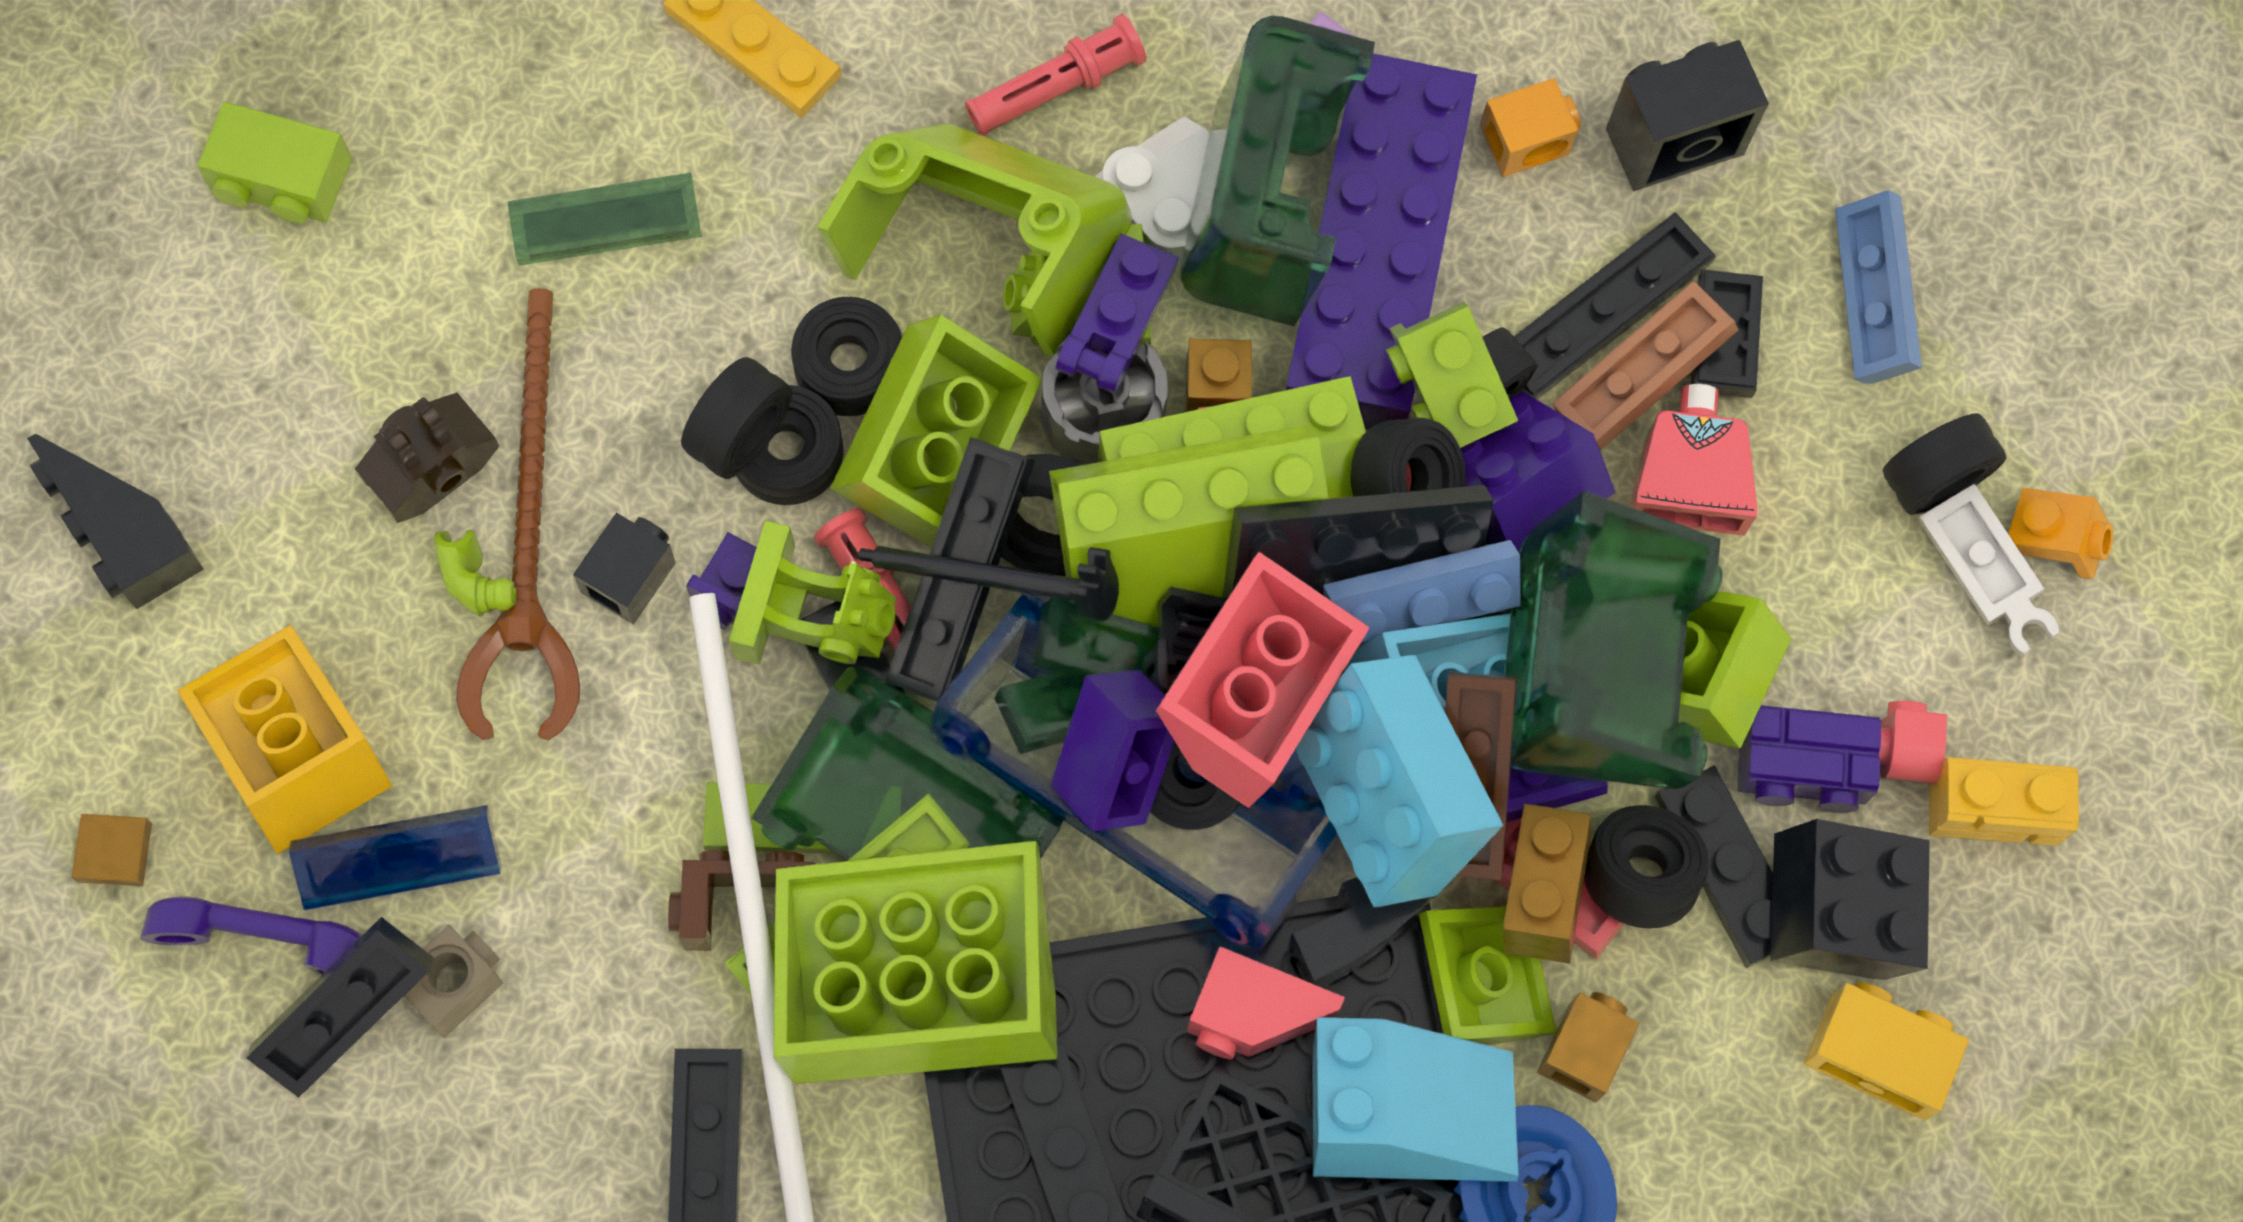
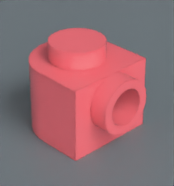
[1879,700,1947,784]

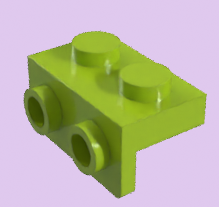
[1386,302,1518,448]

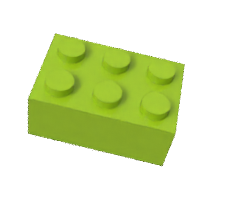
[830,314,1042,549]

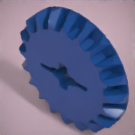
[1454,1105,1617,1222]

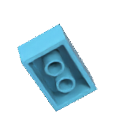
[1295,655,1503,908]

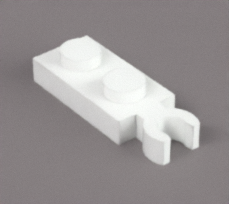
[1919,484,2059,657]

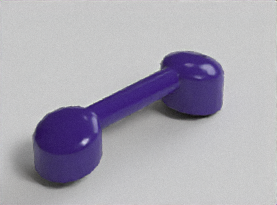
[140,896,362,975]

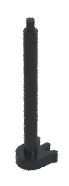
[858,546,1119,622]

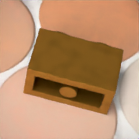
[1503,804,1591,964]

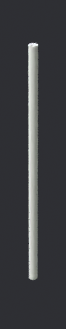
[689,593,814,1222]

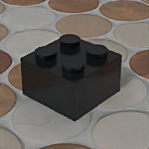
[1606,39,1769,192]
[1770,819,1930,980]

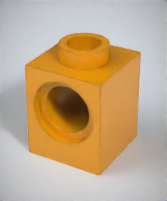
[1480,78,1581,177]

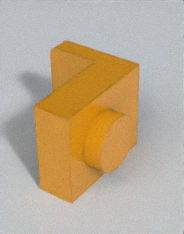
[2008,488,2114,579]

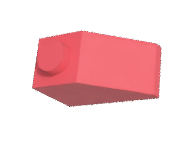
[1187,946,1345,1059]

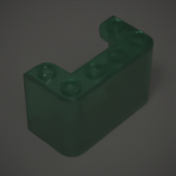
[1180,15,1375,326]

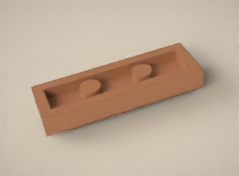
[1552,280,1738,450]

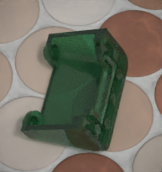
[1504,491,1723,789]
[751,666,1069,860]

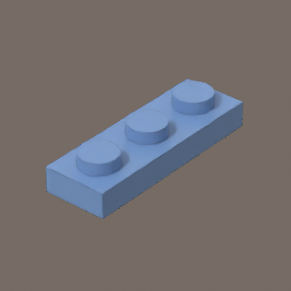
[1835,190,1922,384]
[1323,540,1520,645]

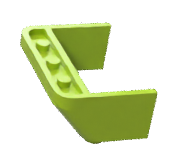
[817,123,1132,357]

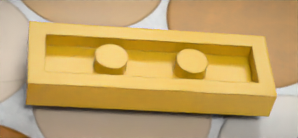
[663,0,841,118]

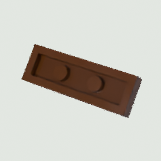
[1445,671,1517,880]

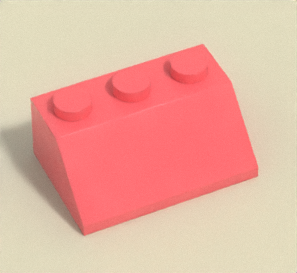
[1156,552,1370,808]

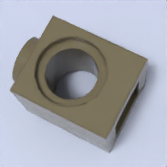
[404,925,503,1038]

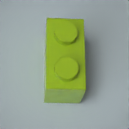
[197,101,352,224]

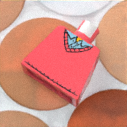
[1626,384,1757,536]

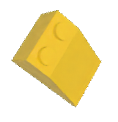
[177,625,393,855]

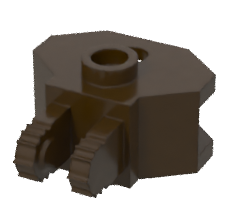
[355,392,499,523]

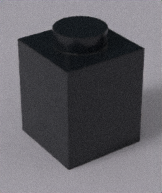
[573,512,676,625]

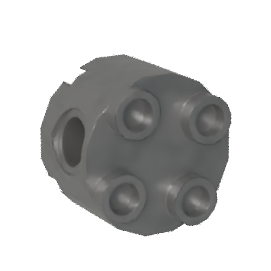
[1041,338,1168,465]

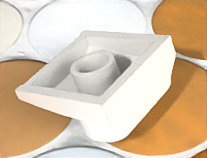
[1094,116,1261,269]

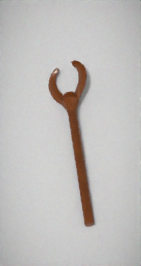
[456,288,580,740]

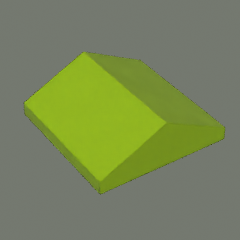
[1419,907,1556,1045]

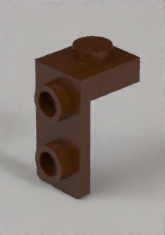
[668,850,816,951]

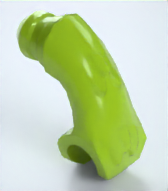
[434,530,517,617]

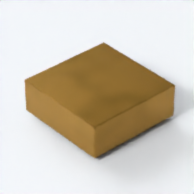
[71,814,152,886]

